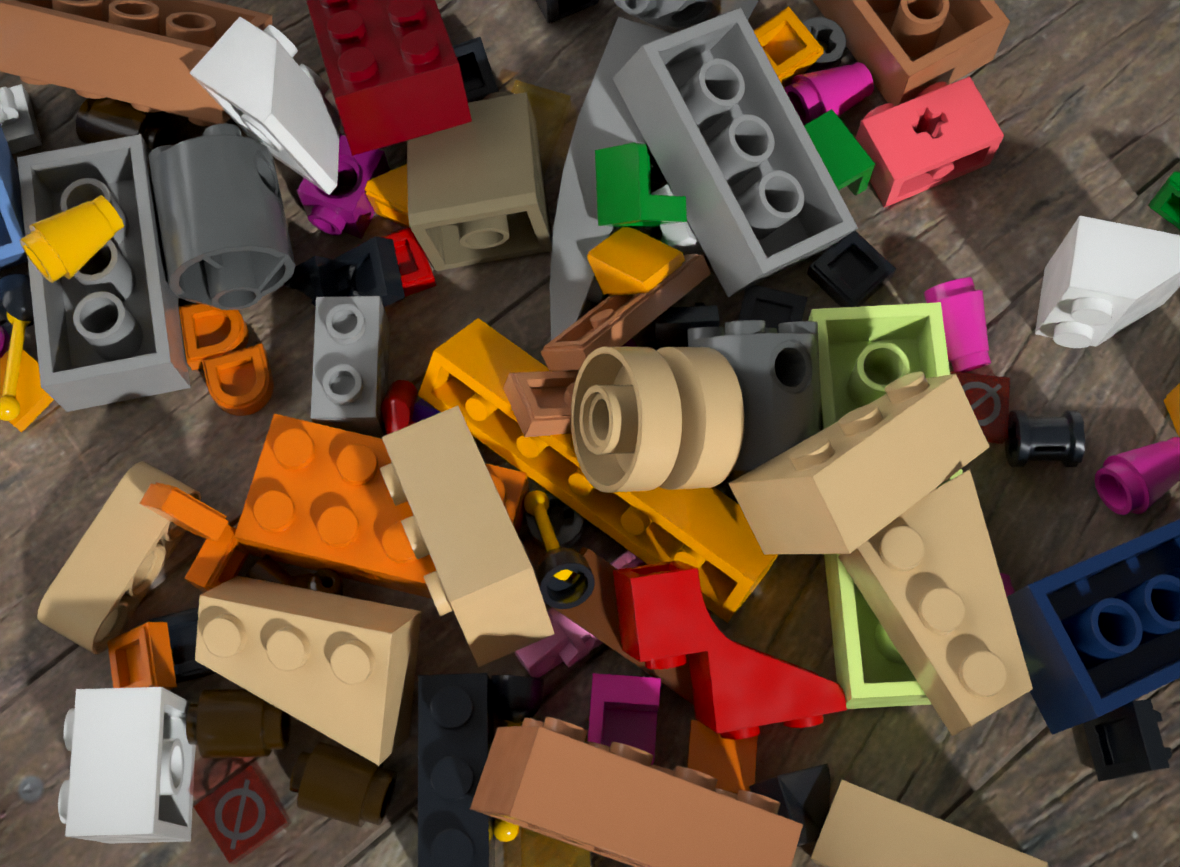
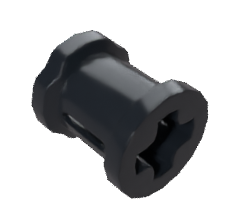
[1004,410,1085,467]

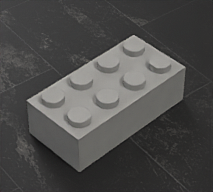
[612,8,858,297]
[17,134,191,412]

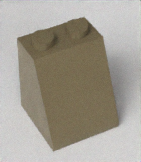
[407,91,553,271]

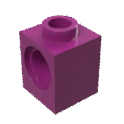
[297,134,390,239]

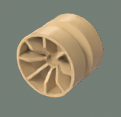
[571,347,744,493]

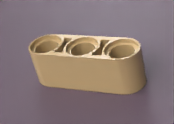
[37,461,201,654]

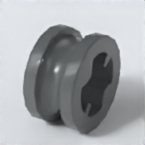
[802,17,846,74]
[526,490,584,551]

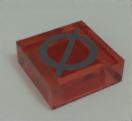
[950,371,1010,444]
[193,766,291,864]

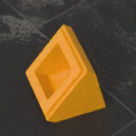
[365,164,409,228]

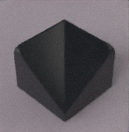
[749,763,830,847]

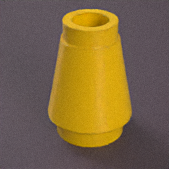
[19,195,124,283]

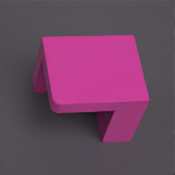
[588,673,661,765]

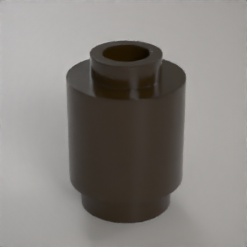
[76,97,172,151]
[186,689,291,758]
[289,742,397,827]

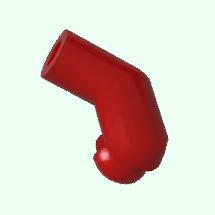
[381,380,418,435]

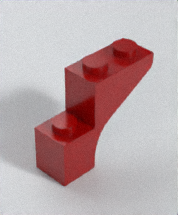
[613,560,847,740]

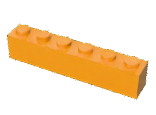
[418,318,779,623]

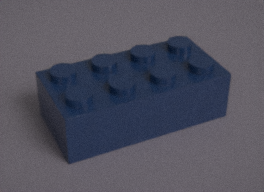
[1007,519,1180,735]

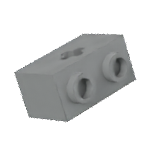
[310,296,390,439]

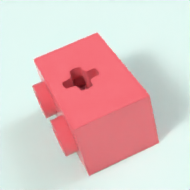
[856,76,1004,208]

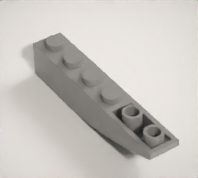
[550,17,673,340]

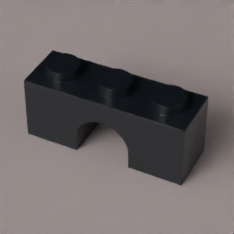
[418,673,495,867]

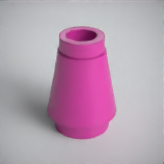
[784,62,874,125]
[923,277,991,374]
[1095,437,1180,515]

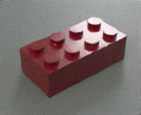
[306,0,472,156]

